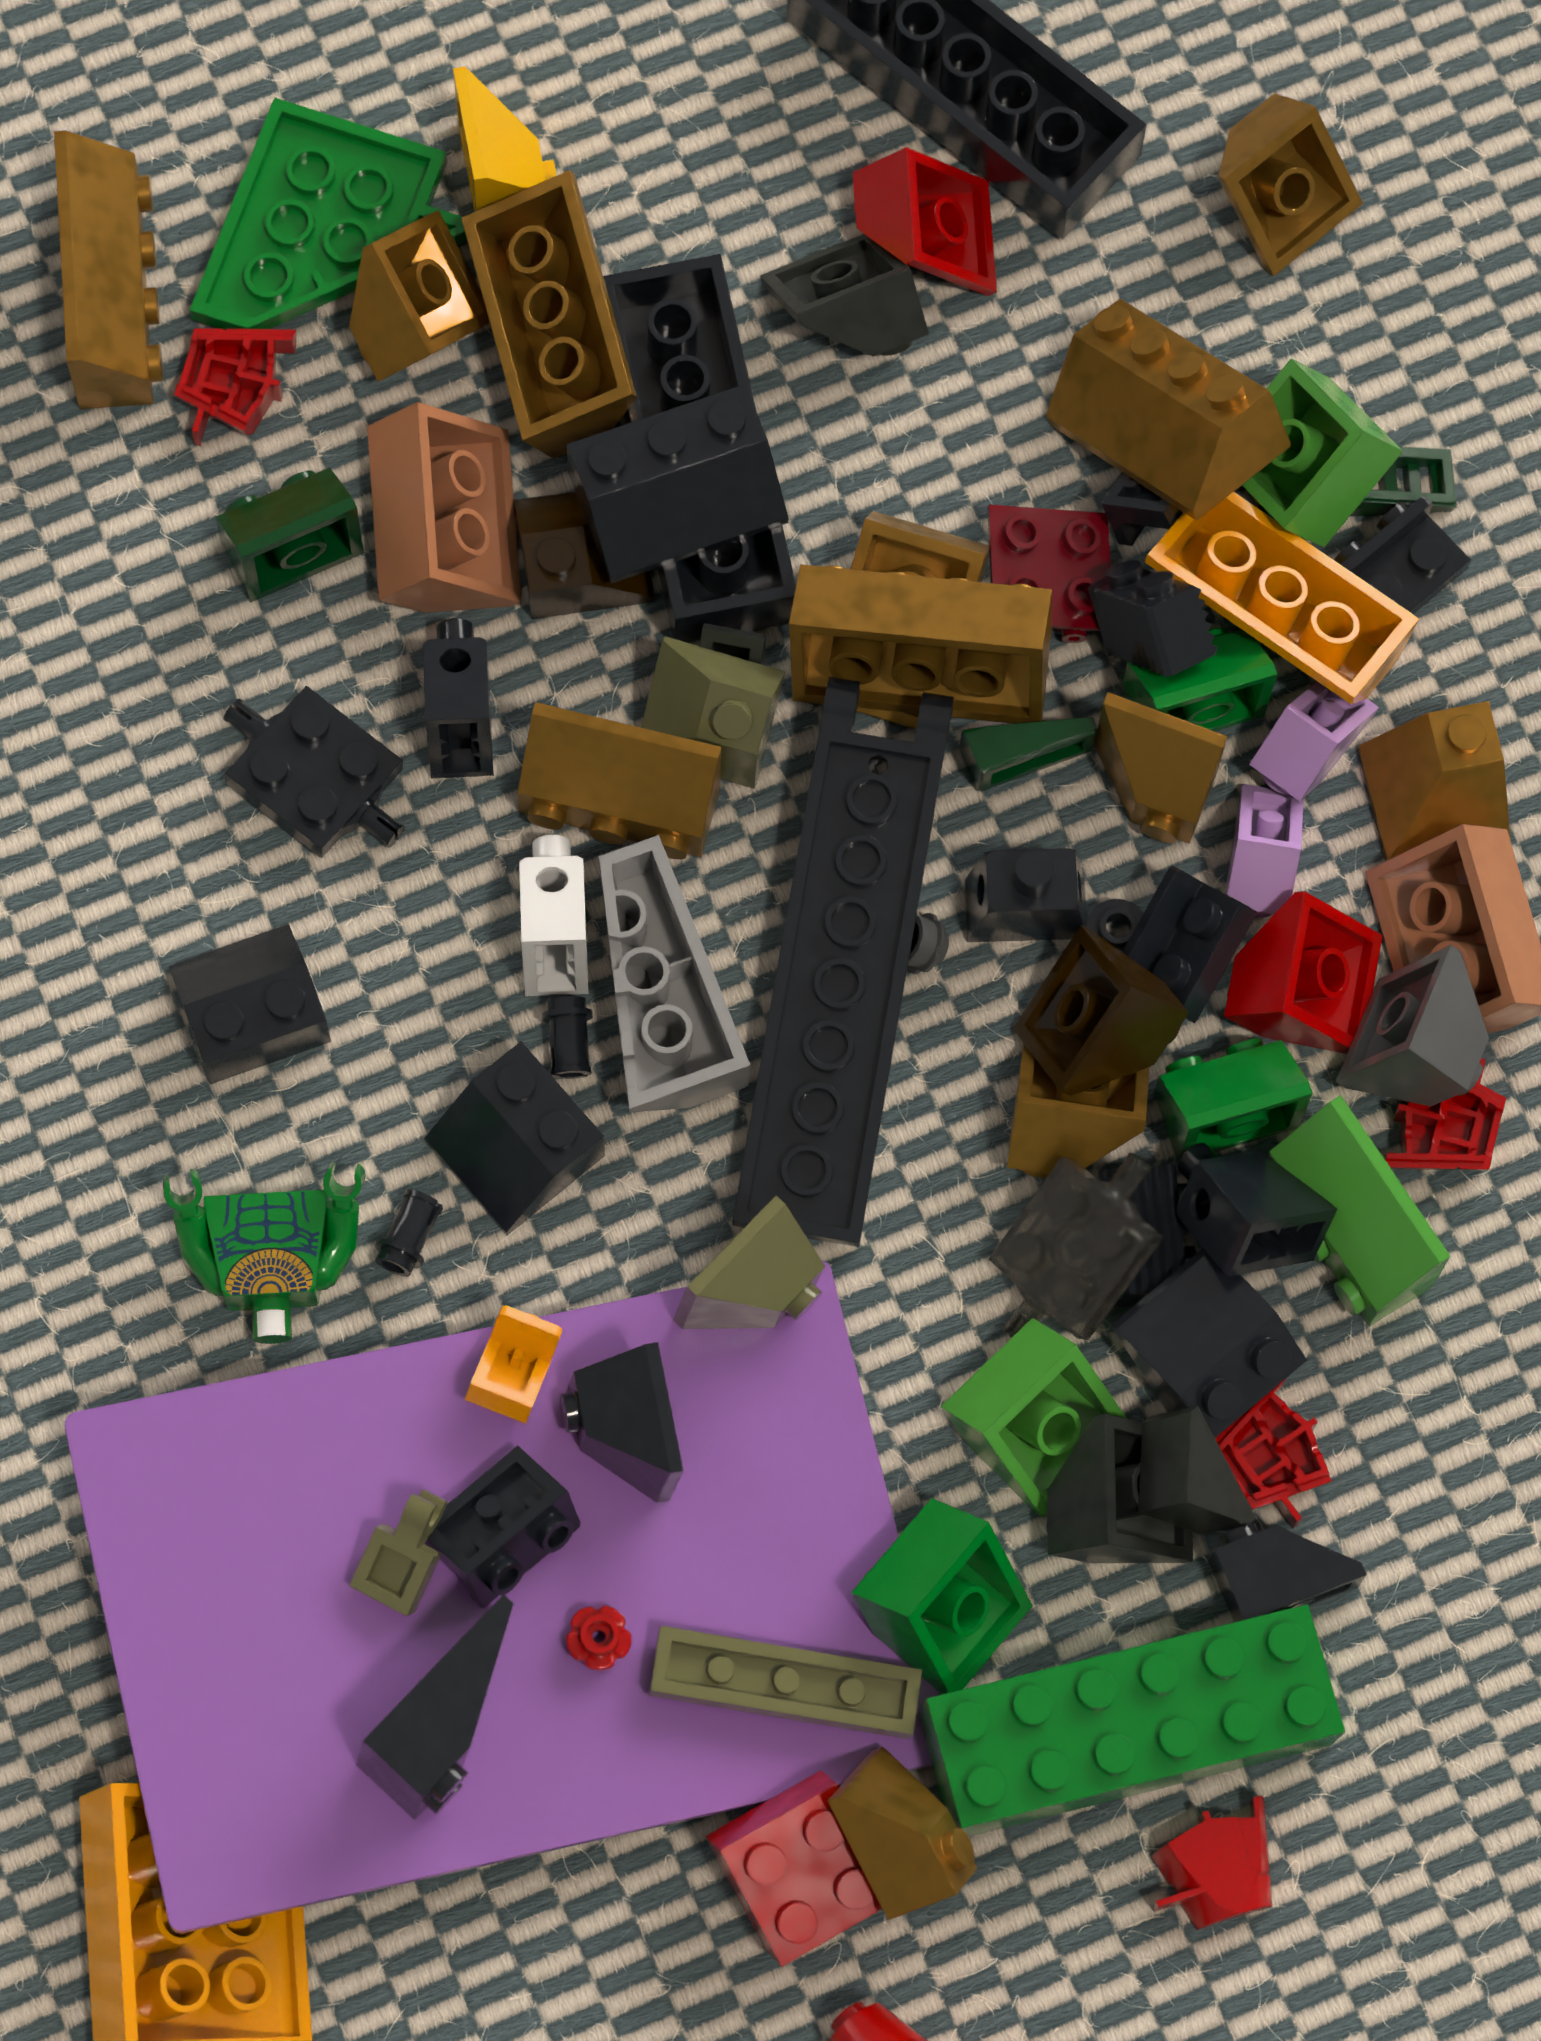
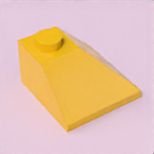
[453,66,557,212]

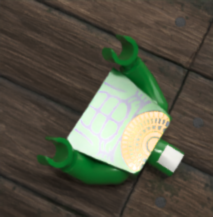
[163,1161,366,1344]

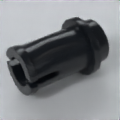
[542,996,593,1079]
[375,1189,443,1277]

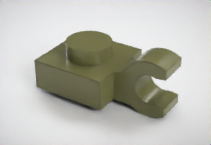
[349,1489,448,1616]

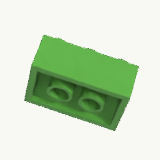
[1268,1095,1450,1327]

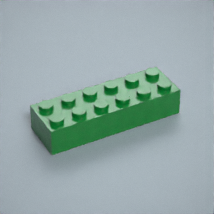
[918,1604,1346,1837]

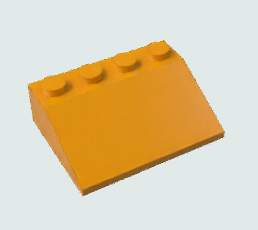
[79,1783,312,2041]

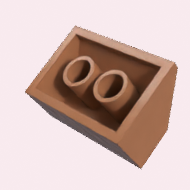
[367,402,521,613]
[1365,824,1541,1034]

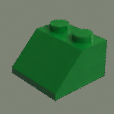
[1123,628,1277,731]
[1154,1038,1313,1163]
[851,1498,1033,1694]

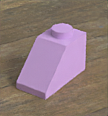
[1249,681,1379,801]
[1226,784,1304,918]

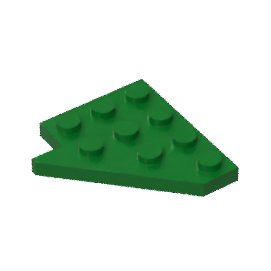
[189,97,468,330]

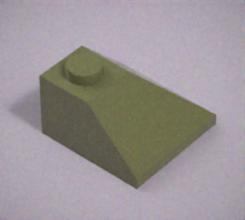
[641,636,786,789]
[673,1196,825,1329]

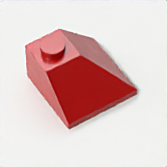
[852,147,997,296]
[1224,891,1383,1054]

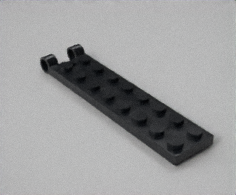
[732,676,954,1247]

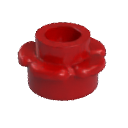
[566,1606,632,1671]

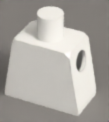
[519,835,589,996]

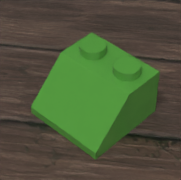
[941,1318,1127,1518]

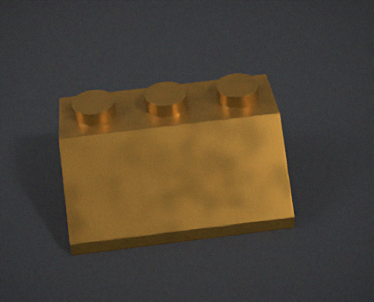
[517,702,721,859]

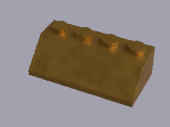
[54,130,163,410]
[462,170,637,459]
[1046,298,1291,521]
[789,564,1052,724]

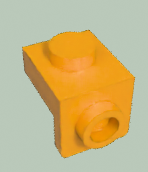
[464,1305,563,1424]

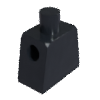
[423,618,494,779]
[964,848,1087,942]
[1176,1143,1337,1277]

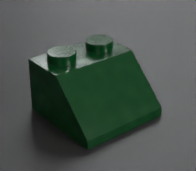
[215,467,364,603]

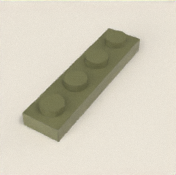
[648,1626,922,1740]

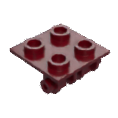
[987,504,1111,643]

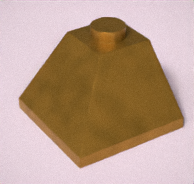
[1218,93,1364,276]
[349,210,490,382]
[1094,692,1227,844]
[1357,701,1510,862]
[1007,1043,1150,1178]
[828,1746,977,1920]

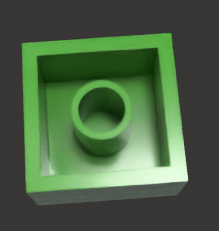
[1242,358,1403,547]

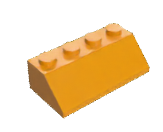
[1144,492,1419,705]

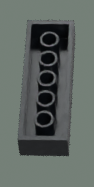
[786,0,1147,240]
[603,254,796,643]

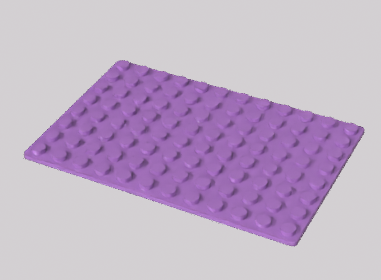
[65,1260,938,1933]

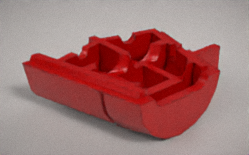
[174,328,297,446]
[1384,1058,1506,1171]
[1215,1379,1332,1529]
[1151,1795,1273,1930]

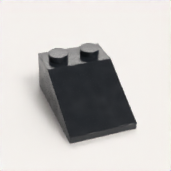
[356,1594,514,1820]

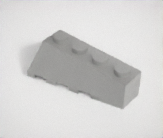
[599,835,750,1112]

